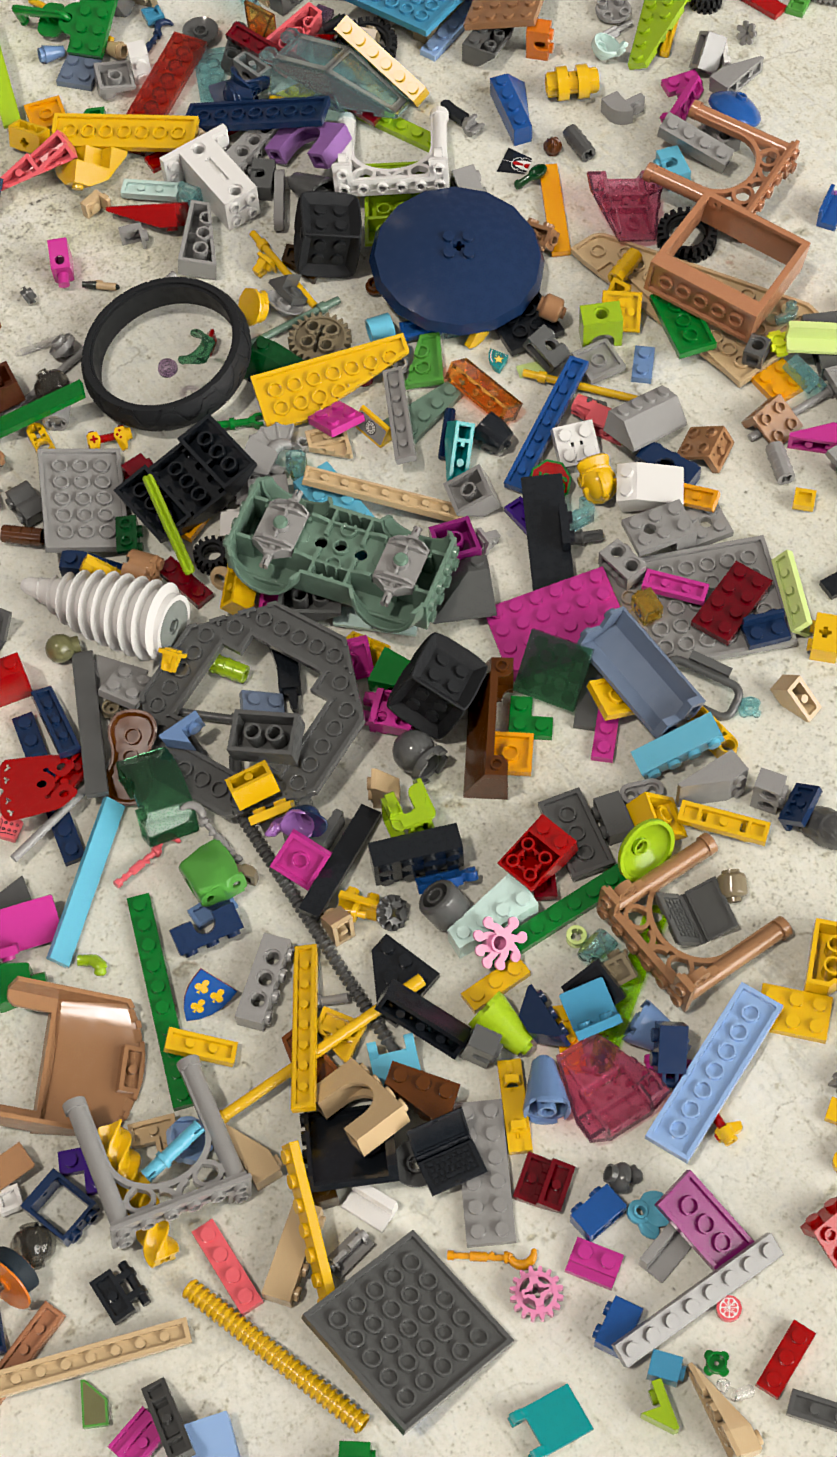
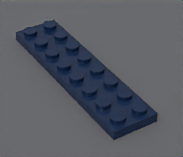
[185,95,331,132]

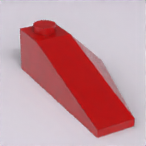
[106,202,190,231]

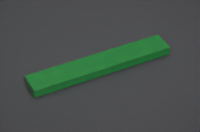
[0,379,86,438]

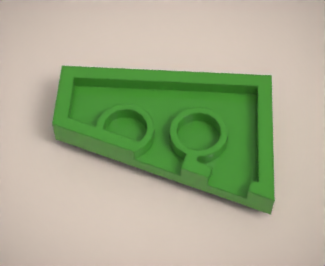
[405,332,444,390]

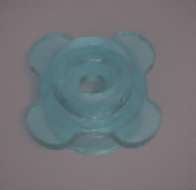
[739,696,761,718]

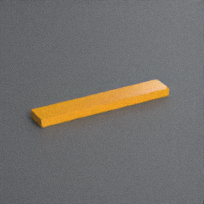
[540,163,571,257]

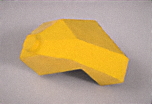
[55,145,128,191]

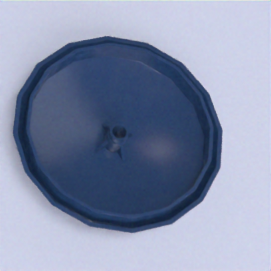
[369,187,545,336]

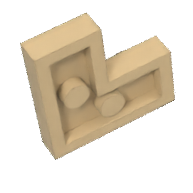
[127,1113,177,1164]

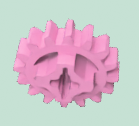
[509,1265,564,1322]

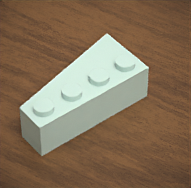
[447,873,539,958]

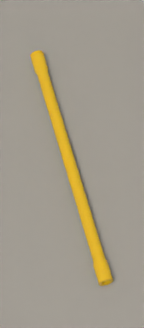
[219,974,426,1123]

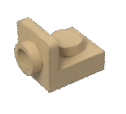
[80,189,111,219]

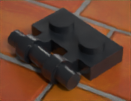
[89,1260,151,1326]

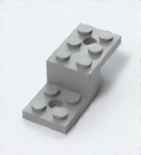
[621,499,734,557]

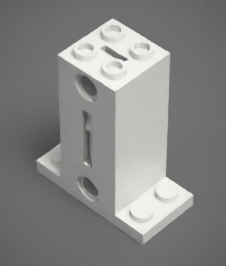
[159,124,261,231]

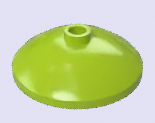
[618,818,675,882]

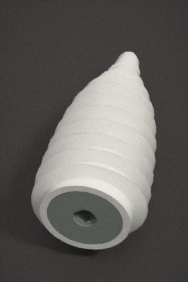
[20,570,190,662]

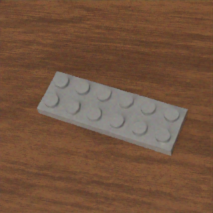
[454,1099,516,1248]

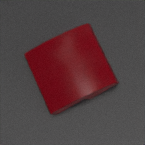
[512,1151,576,1213]

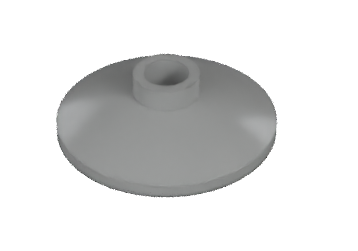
[267,290,303,315]

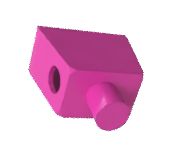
[47,237,75,288]

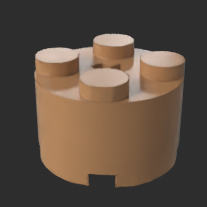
[120,549,164,581]

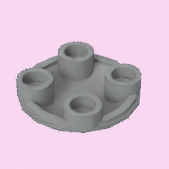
[595,0,631,24]

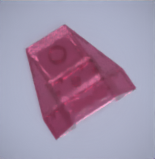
[587,170,663,242]
[556,1033,670,1143]

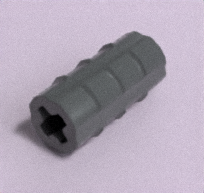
[563,124,596,162]

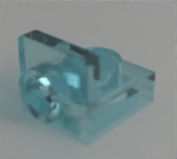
[177,181,203,207]
[569,496,595,532]

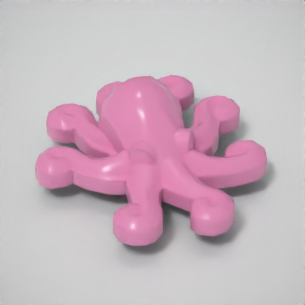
[473,916,527,970]

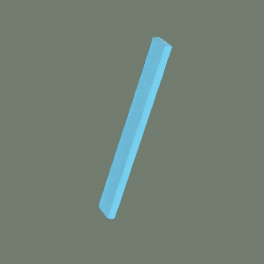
[46,796,125,968]

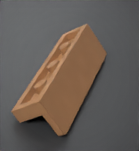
[0,1142,35,1191]

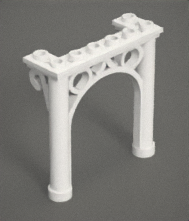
[332,106,450,197]

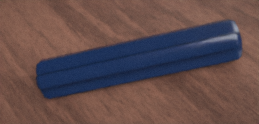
[438,407,456,461]

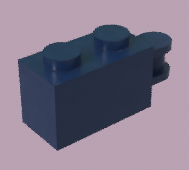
[649,1021,689,1090]

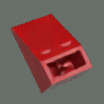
[497,814,578,892]

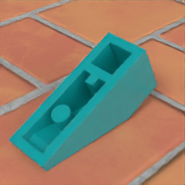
[445,420,475,481]

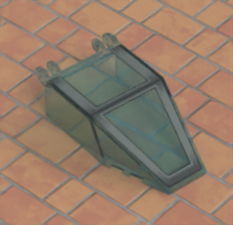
[259,27,410,119]

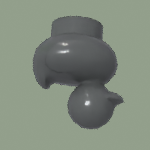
[603,1162,643,1193]

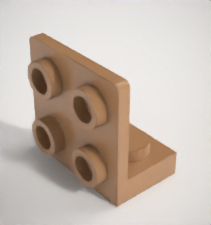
[741,394,803,444]
[677,426,735,473]

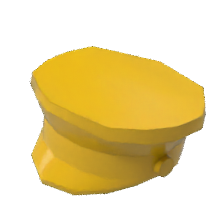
[238,288,269,327]

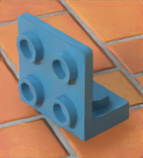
[559,977,623,1041]

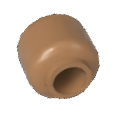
[536,293,567,323]

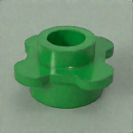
[704,1350,729,1377]

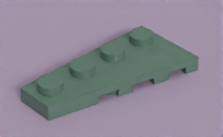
[383,381,464,444]

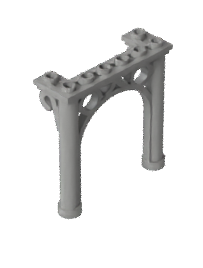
[62,1054,252,1249]

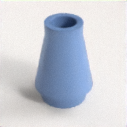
[37,45,66,64]

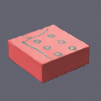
[0,815,24,843]

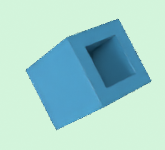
[646,1349,687,1388]

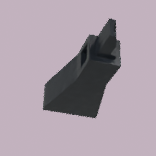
[269,647,302,713]

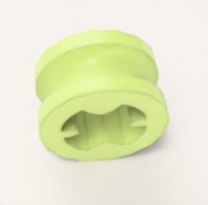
[566,925,587,948]

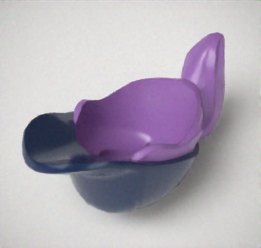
[265,805,328,838]

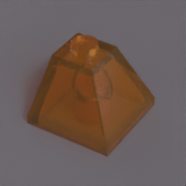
[244,0,276,38]

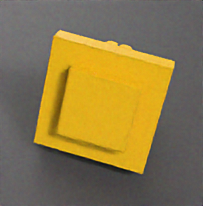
[252,251,278,279]
[158,647,187,673]

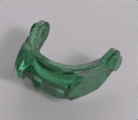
[178,329,216,365]

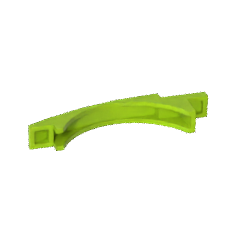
[0,47,21,129]

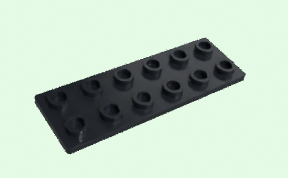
[521,473,575,591]

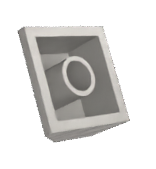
[443,464,501,516]

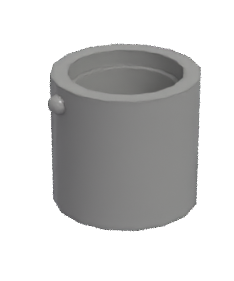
[42,405,71,431]

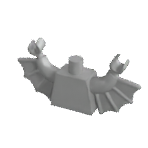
[235,422,307,505]

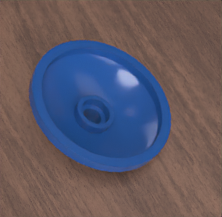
[708,91,761,127]

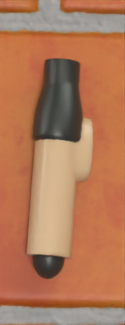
[82,280,120,291]

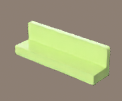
[785,321,837,355]
[771,550,813,638]

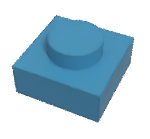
[141,5,165,26]

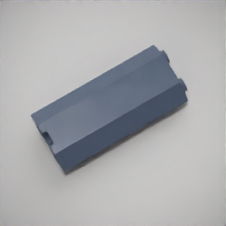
[576,606,706,739]

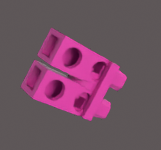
[363,688,415,736]

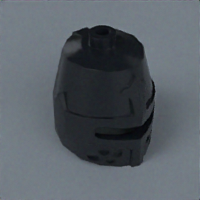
[473,412,514,455]

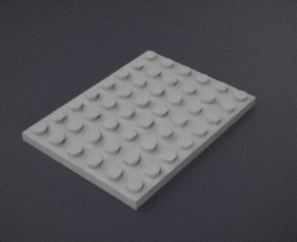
[599,535,797,668]

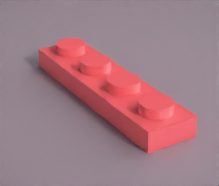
[192,1219,264,1317]

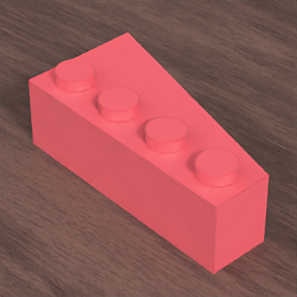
[264,2,322,78]

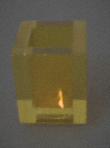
[631,587,663,626]

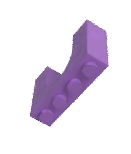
[264,122,352,169]

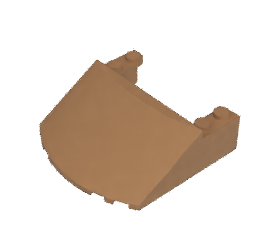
[0,976,145,1136]

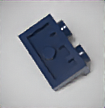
[741,608,791,650]
[778,783,823,831]

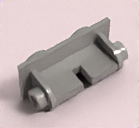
[327,1227,375,1280]

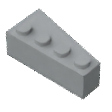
[178,200,216,280]

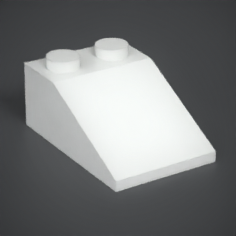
[616,462,684,513]

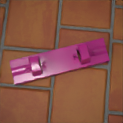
[660,75,704,123]

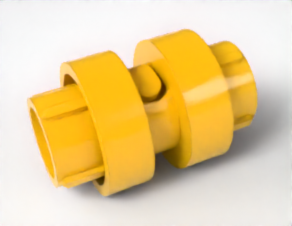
[545,63,600,101]

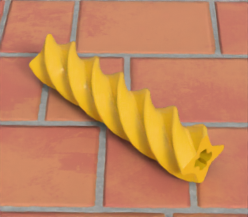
[97,1119,179,1268]

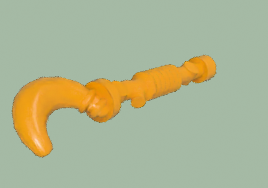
[447,1248,537,1270]

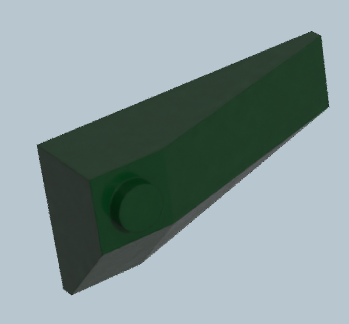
[244,335,305,382]

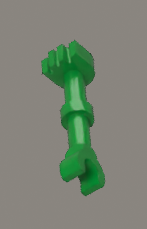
[217,412,264,430]

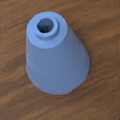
[622,999,691,1054]
[523,1055,571,1125]

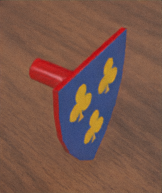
[184,968,237,1021]

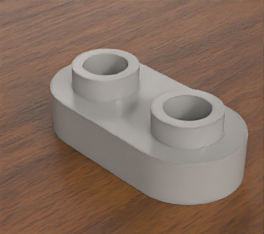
[620,778,664,806]

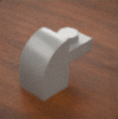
[601,91,645,125]

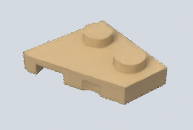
[305,429,353,459]

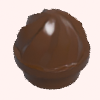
[543,136,562,156]

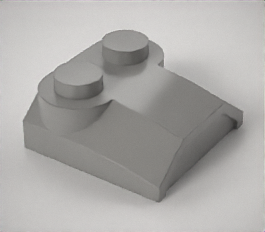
[93,60,136,100]

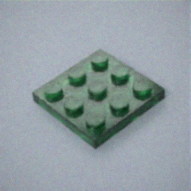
[513,628,595,712]

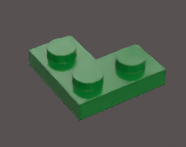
[508,696,553,741]

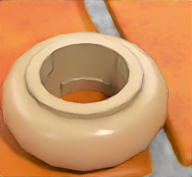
[210,566,227,591]

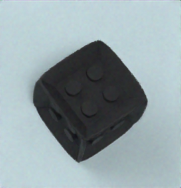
[294,191,362,278]
[387,632,488,739]

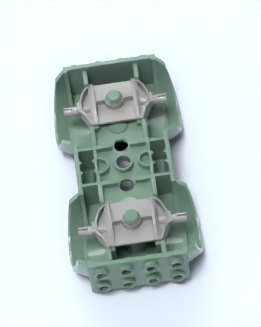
[223,476,459,633]

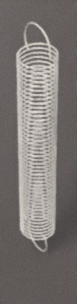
[16,333,66,356]

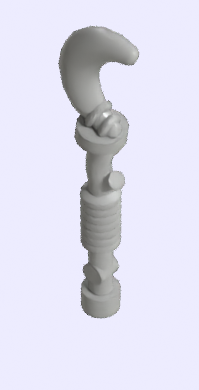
[180,801,243,864]

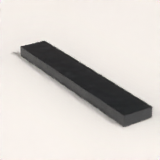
[298,804,381,921]

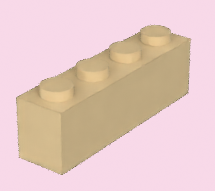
[261,1204,326,1308]

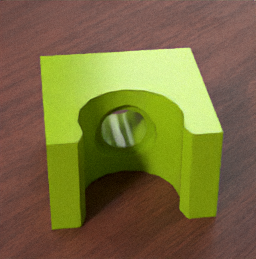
[579,301,623,348]

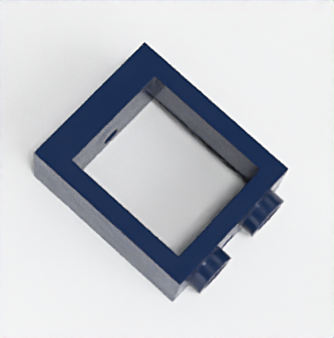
[20,1168,100,1247]

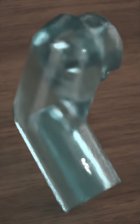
[775,300,799,325]

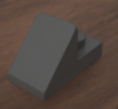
[268,274,308,306]

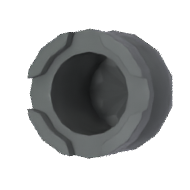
[392,729,449,785]

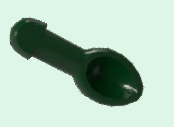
[514,164,547,189]

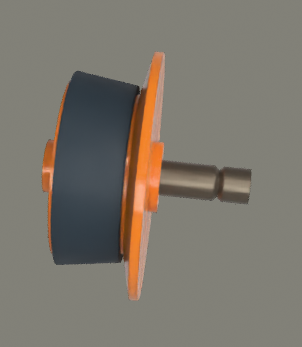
[0,1246,39,1309]

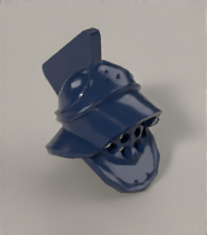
[208,65,270,102]

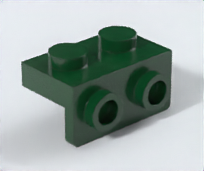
[115,515,144,554]

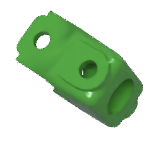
[179,839,247,907]

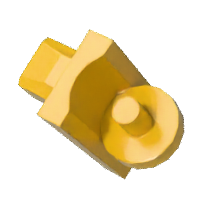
[338,886,379,923]

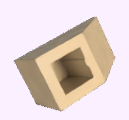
[367,768,401,808]

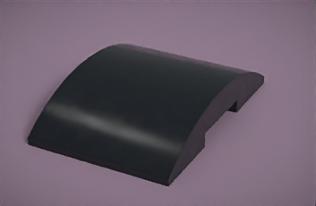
[114,413,257,543]

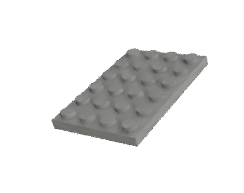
[37,448,127,553]

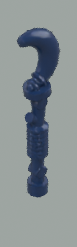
[145,18,174,53]

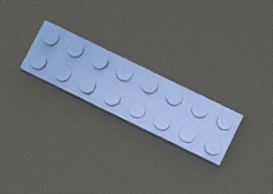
[645,982,783,1164]

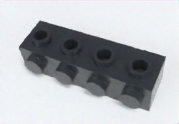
[375,978,472,1060]

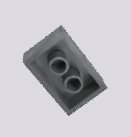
[227,709,305,765]

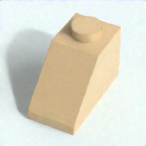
[770,674,822,722]
[320,906,356,947]

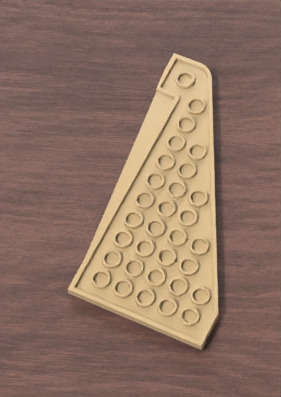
[571,233,819,388]

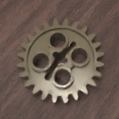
[288,312,352,361]

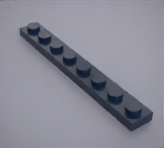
[12,712,84,867]

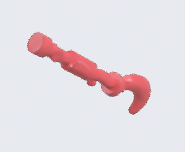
[113,832,181,888]

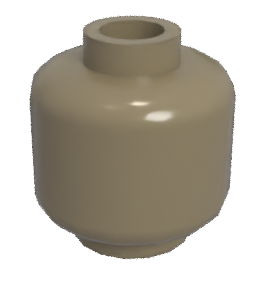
[717,869,748,903]

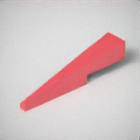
[0,130,78,191]

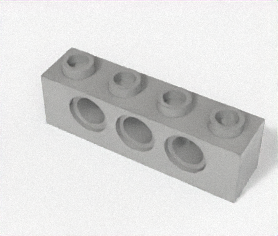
[226,129,279,174]
[235,933,295,1032]

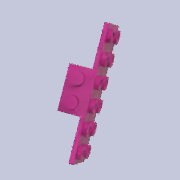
[0,894,60,962]

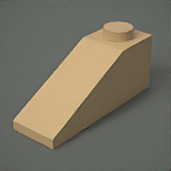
[225,1123,284,1191]

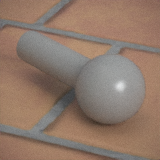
[317,993,350,1011]

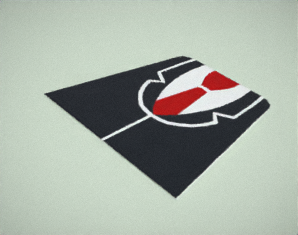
[497,148,532,174]

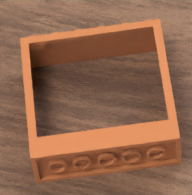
[644,190,811,343]

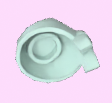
[591,32,628,61]

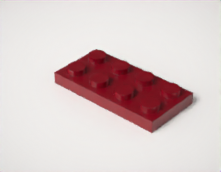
[691,561,773,646]

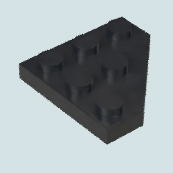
[371,934,440,1028]

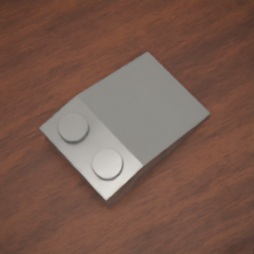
[675,749,749,807]

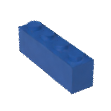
[490,73,532,146]

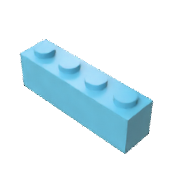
[631,711,725,779]

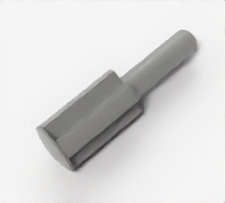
[603,20,633,38]

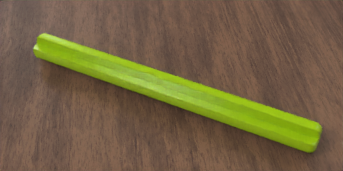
[142,474,195,575]

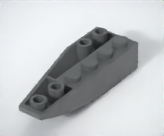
[462,27,515,67]

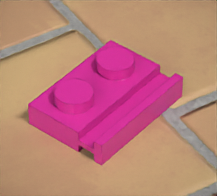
[565,1237,624,1291]
[107,1406,162,1457]

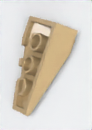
[686,1362,764,1457]

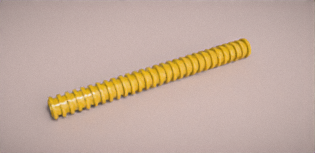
[182,1279,370,1434]

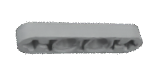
[273,169,285,231]

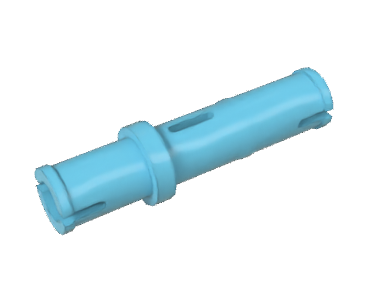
[140,1120,205,1183]

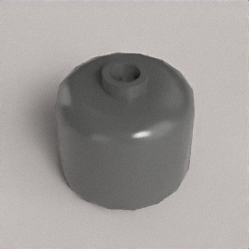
[419,880,470,931]

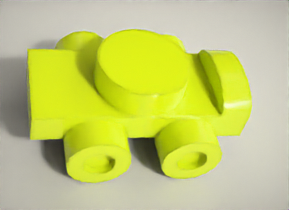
[766,330,788,357]

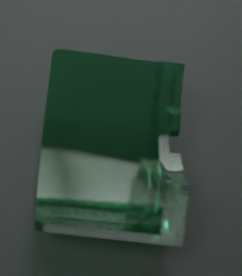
[116,747,199,847]

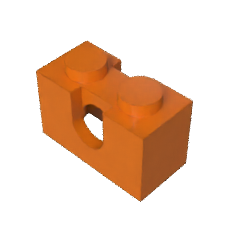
[526,19,554,61]

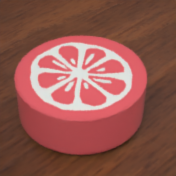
[716,1295,742,1322]

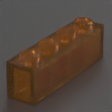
[445,358,523,423]

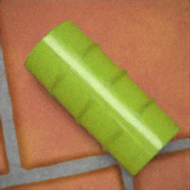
[208,654,250,684]

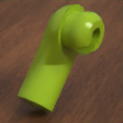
[77,954,107,976]

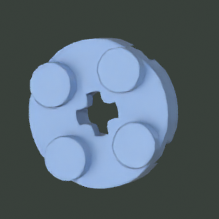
[166,1116,213,1165]

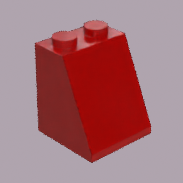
[0,652,33,708]

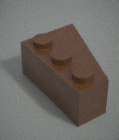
[384,1061,461,1122]

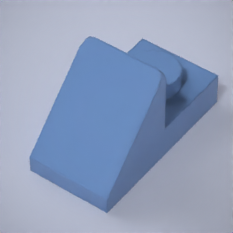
[159,710,206,751]

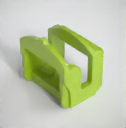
[380,778,436,838]

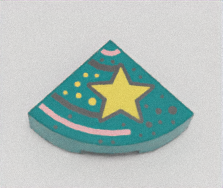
[489,348,508,374]

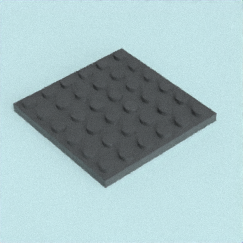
[301,1230,514,1436]

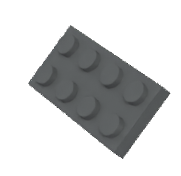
[538,787,615,881]

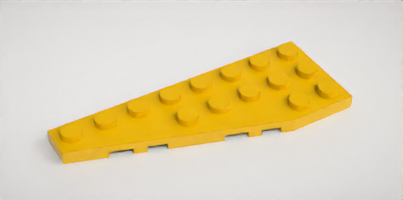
[250,333,409,427]

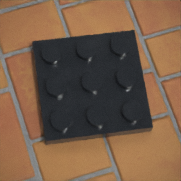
[495,292,564,357]

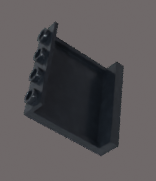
[299,1105,399,1193]

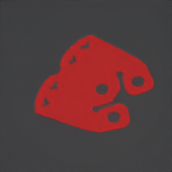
[0,755,77,822]

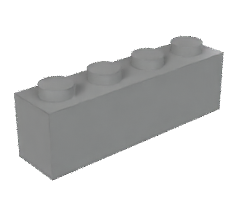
[657,112,735,174]

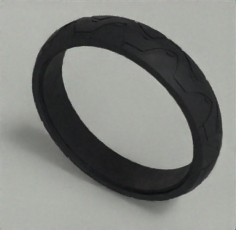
[81,277,252,431]

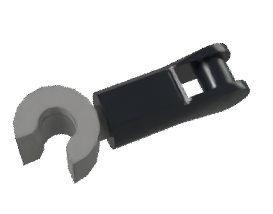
[440,100,485,137]

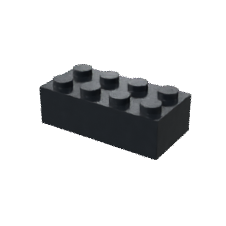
[368,823,464,886]

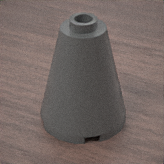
[288,172,335,197]

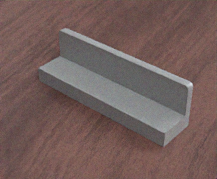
[639,1222,692,1283]

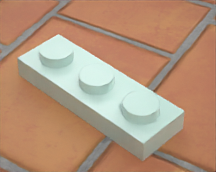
[121,179,180,202]

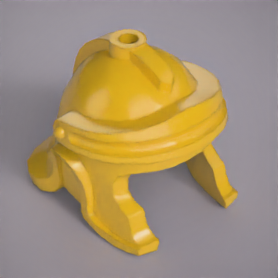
[577,453,617,504]

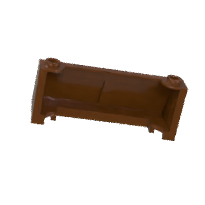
[463,657,514,800]

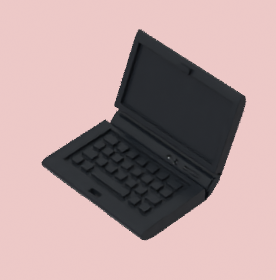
[406,1107,488,1197]

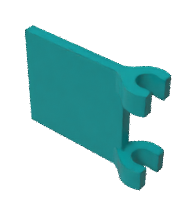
[507,1383,594,1457]

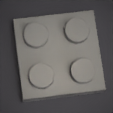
[571,337,626,385]
[98,665,151,709]

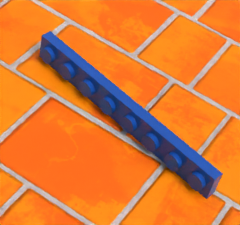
[504,355,589,493]

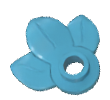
[627,1191,669,1239]

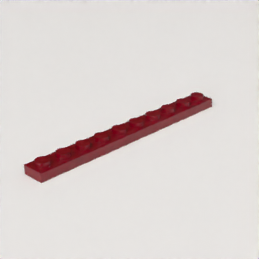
[225,21,385,127]

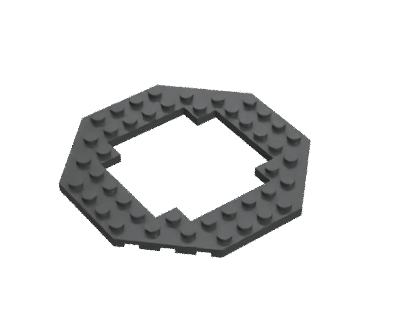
[139,601,366,820]

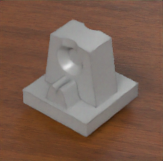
[476,527,501,555]

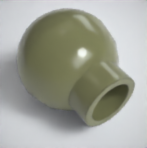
[45,634,81,663]

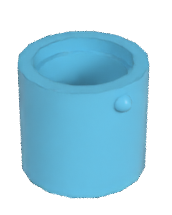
[365,313,396,342]

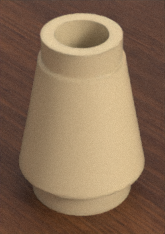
[105,41,128,60]

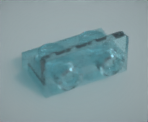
[782,353,827,394]

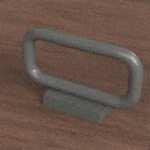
[669,650,743,721]

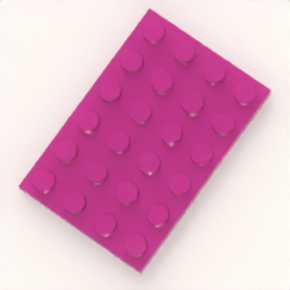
[486,566,620,682]

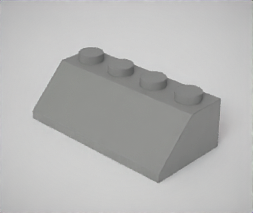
[603,385,687,452]

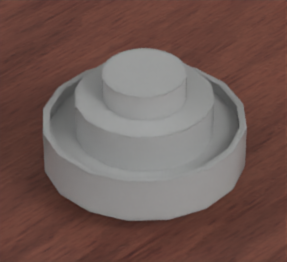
[49,333,75,358]

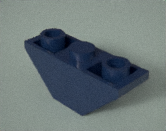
[519,984,571,1047]

